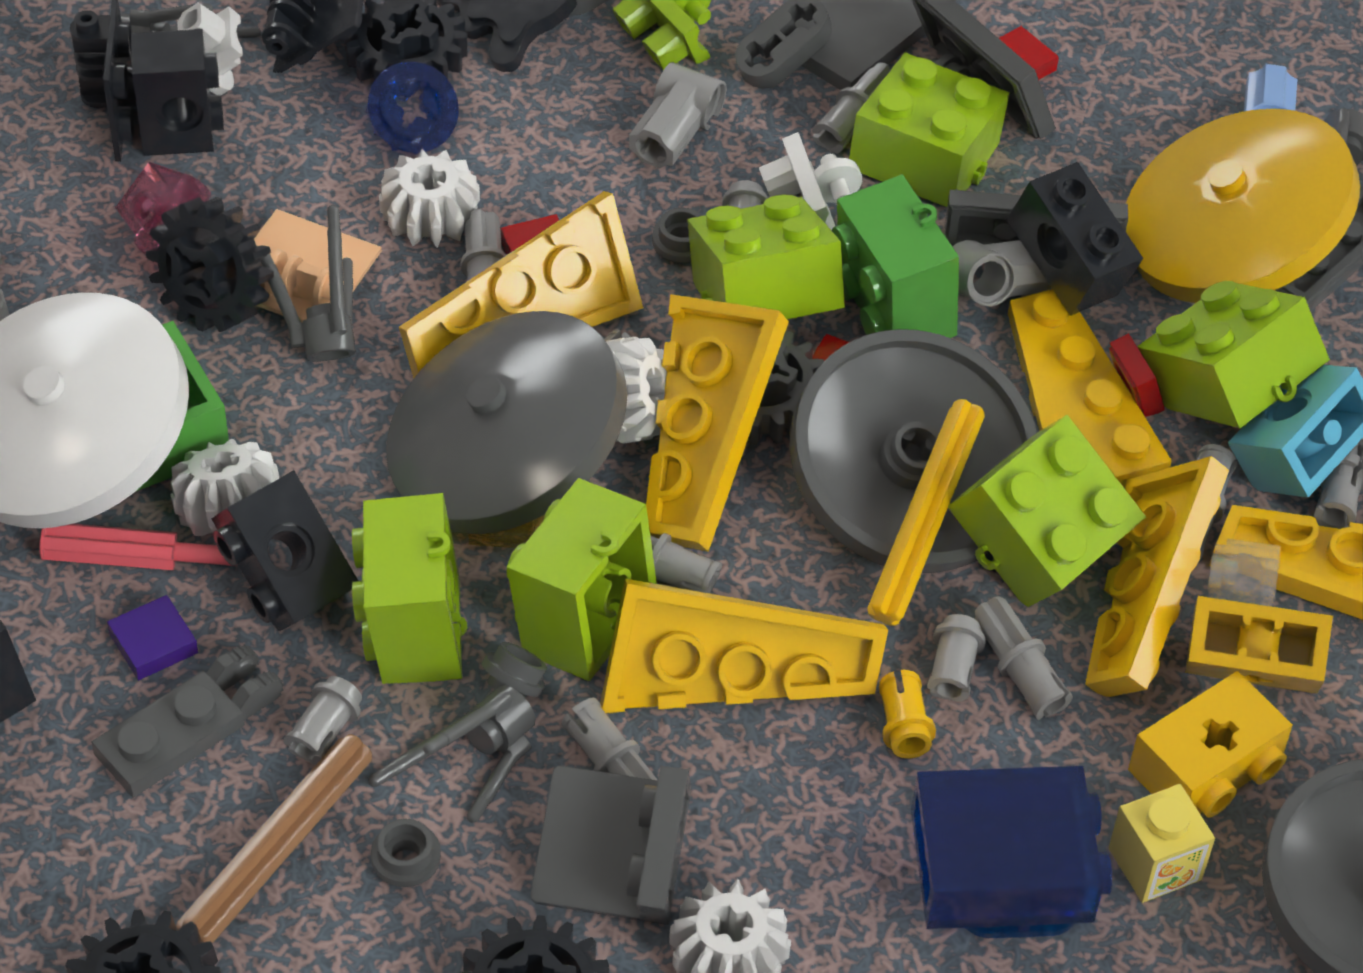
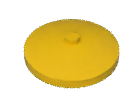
[1126,109,1360,303]

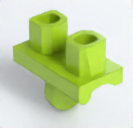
[612,0,711,70]

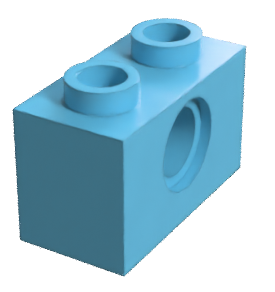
[1228,365,1363,498]

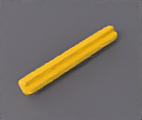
[867,399,985,626]

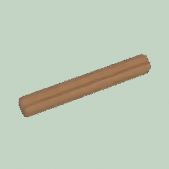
[176,734,372,943]

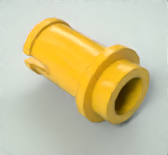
[878,670,936,759]

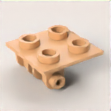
[254,209,382,322]

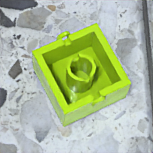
[849,52,1010,207]
[687,195,845,319]
[1137,281,1330,429]
[948,415,1146,607]
[506,478,657,682]
[352,493,468,684]

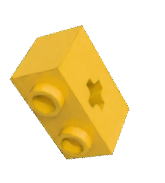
[1185,596,1333,694]
[1128,671,1293,818]

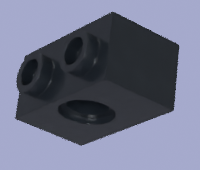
[131,29,224,156]
[1006,162,1143,316]
[211,470,359,631]

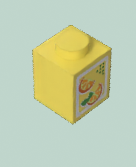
[1108,784,1215,903]

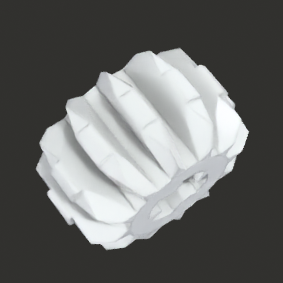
[379,149,480,248]
[606,336,667,444]
[171,439,279,536]
[669,879,791,973]

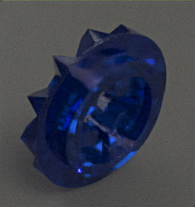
[365,62,459,155]

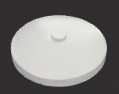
[0,293,189,528]

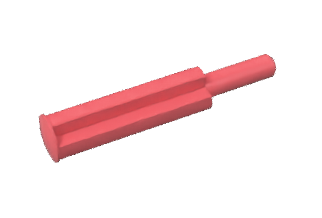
[39,524,238,571]

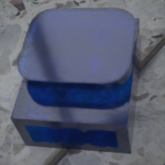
[911,766,1112,938]

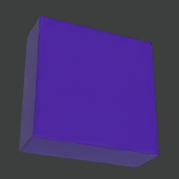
[107,595,198,681]

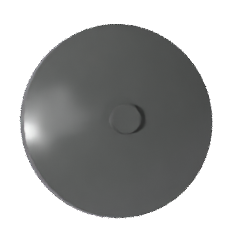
[386,311,627,534]
[789,329,1037,573]
[1262,758,1363,973]

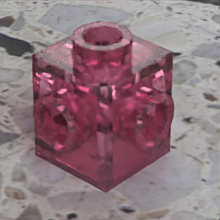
[115,162,211,254]

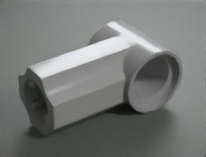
[629,62,727,169]
[953,240,1052,307]

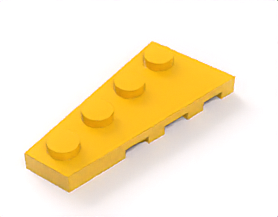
[399,191,643,378]
[1008,289,1172,487]
[646,294,789,552]
[1085,456,1229,697]
[1209,505,1363,620]
[600,579,888,713]

